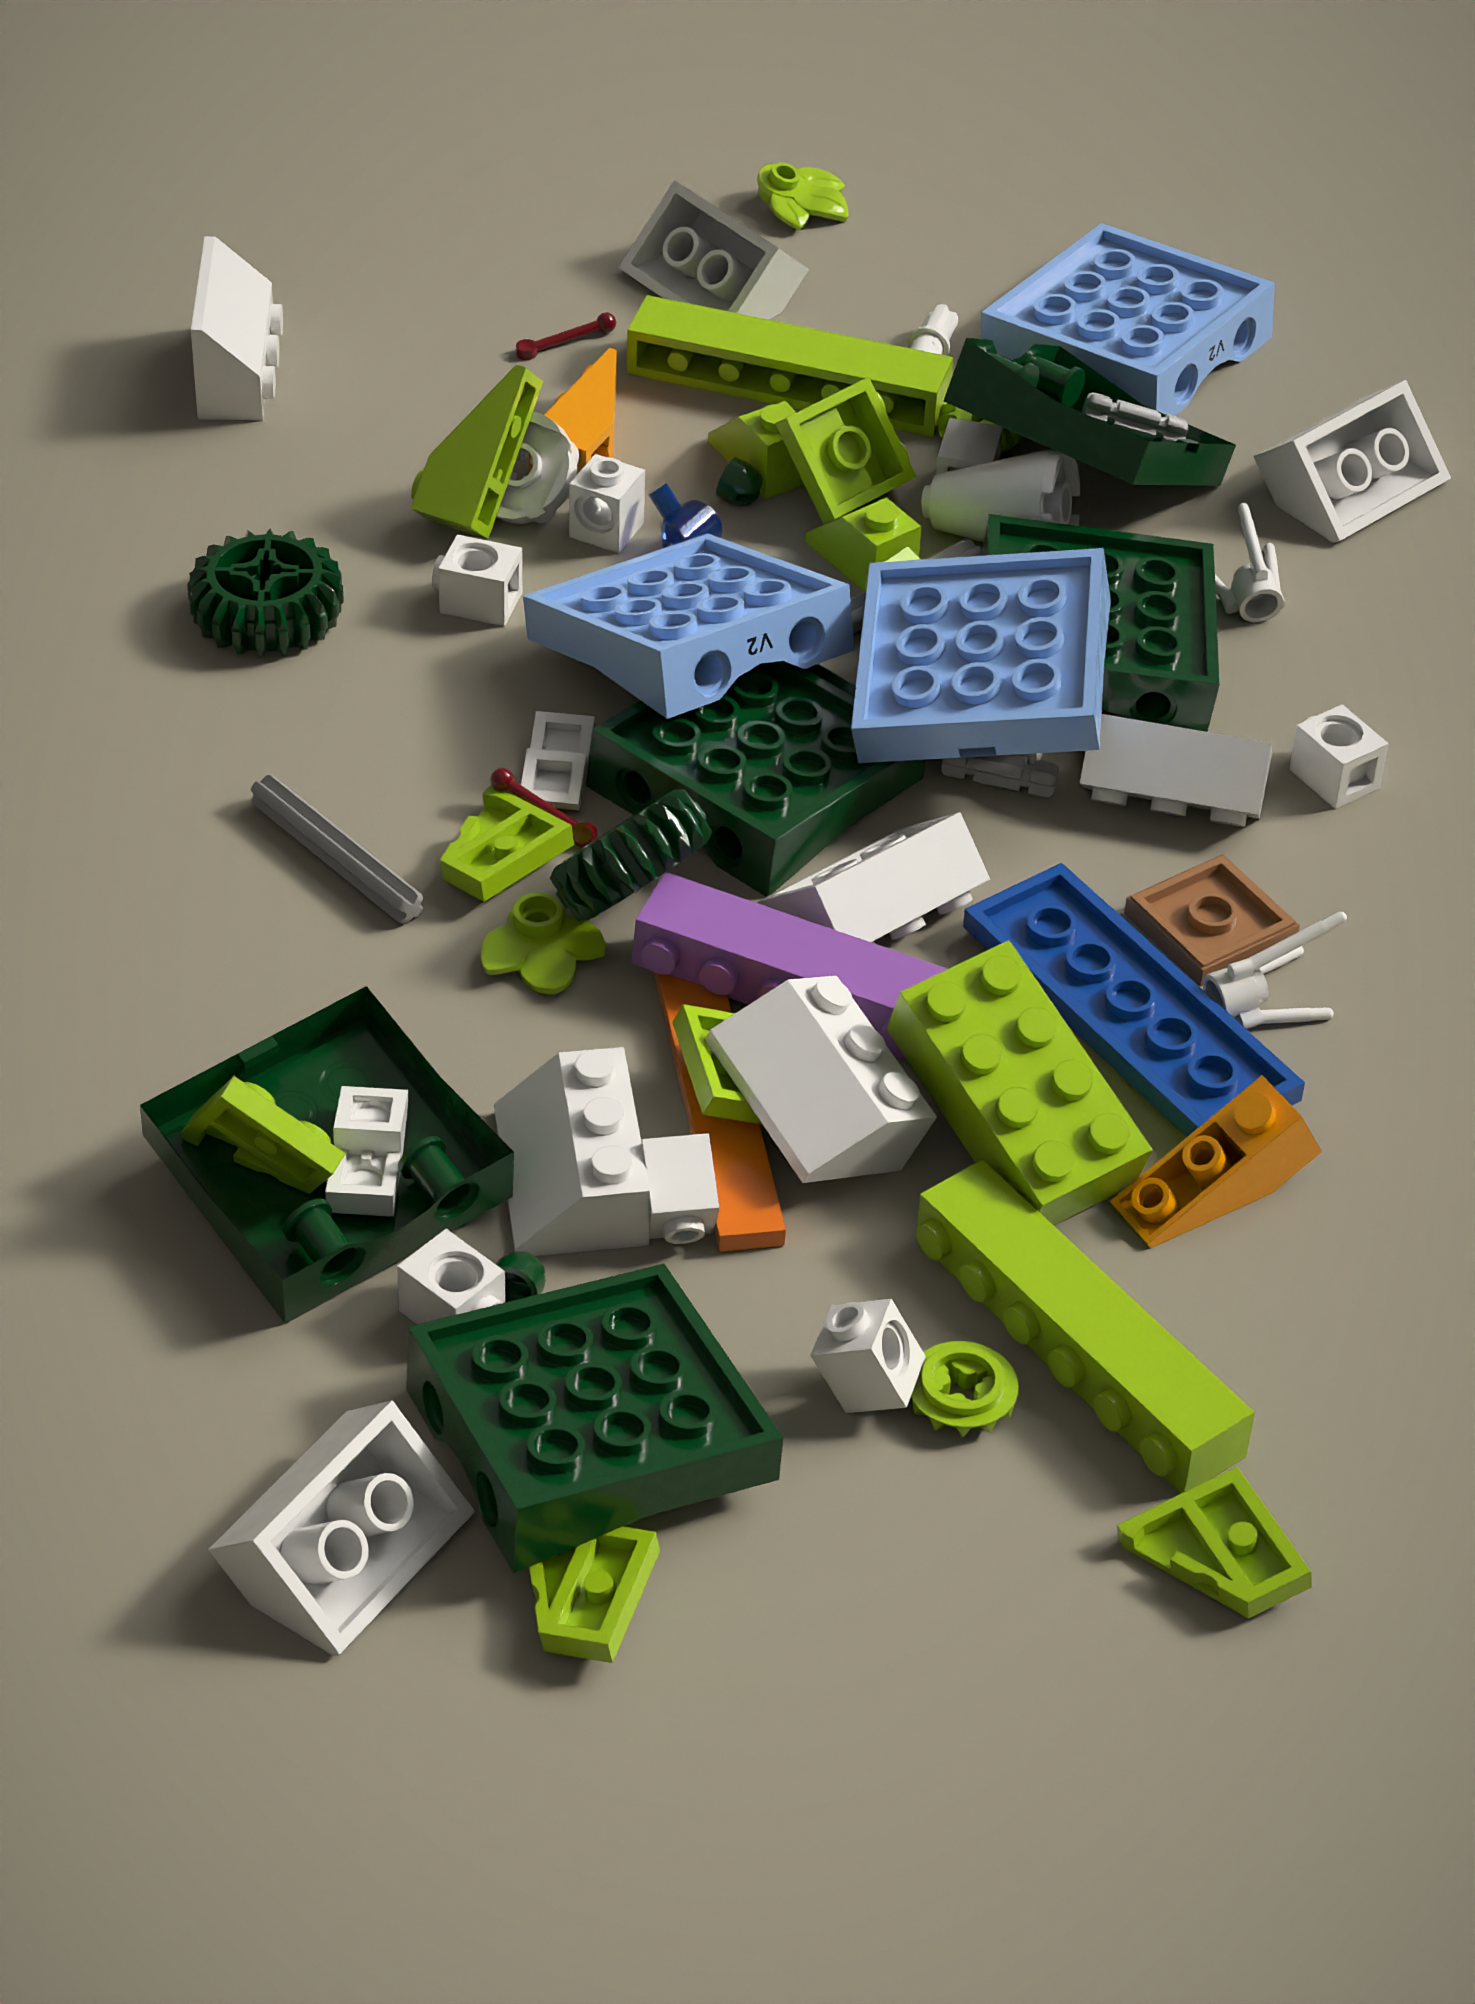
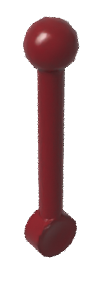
[516,312,617,360]
[490,768,598,847]

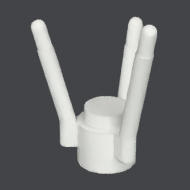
[1215,503,1286,623]
[1203,911,1347,1029]

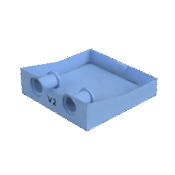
[981,223,1275,416]
[523,534,854,719]
[851,548,1111,763]

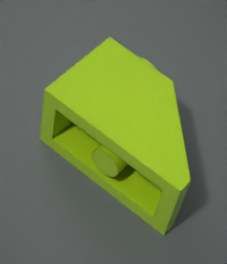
[708,401,804,499]
[805,497,921,591]

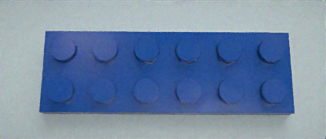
[963,862,1305,1137]

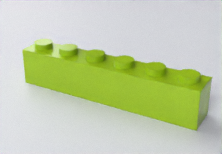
[626,295,954,437]
[916,1159,1255,1493]

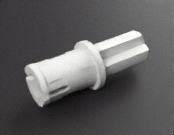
[909,304,958,356]

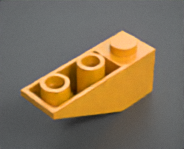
[529,347,617,474]
[1109,1075,1322,1248]

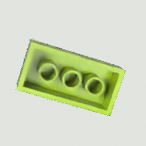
[887,940,1153,1225]

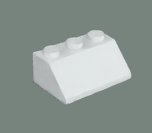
[618,180,810,319]
[191,236,283,421]
[1254,380,1451,543]
[1080,714,1272,827]
[757,812,990,944]
[705,976,937,1183]
[494,1047,650,1256]
[208,1400,475,1656]

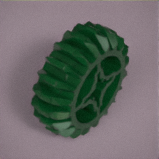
[187,528,344,658]
[550,790,712,920]

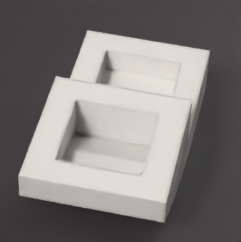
[521,711,595,810]
[325,1086,408,1217]

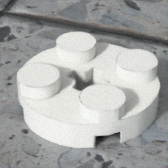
[496,411,579,524]

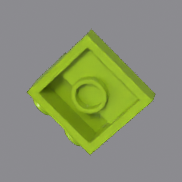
[775,377,917,524]

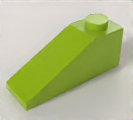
[410,365,543,539]

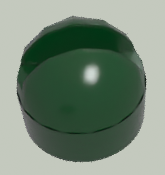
[716,457,762,506]
[496,1251,546,1303]

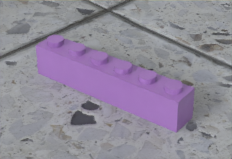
[631,872,947,1060]

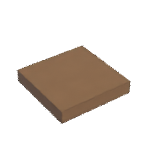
[1124,854,1300,986]

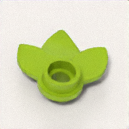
[757,162,849,230]
[481,892,606,995]

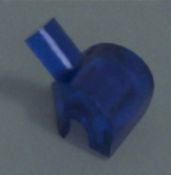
[648,482,723,549]

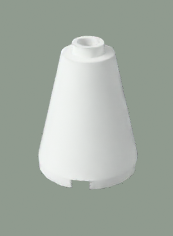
[921,449,1080,542]

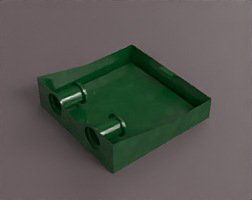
[943,338,1236,486]
[982,514,1220,732]
[587,661,926,897]
[140,986,514,1324]
[406,1263,784,1573]

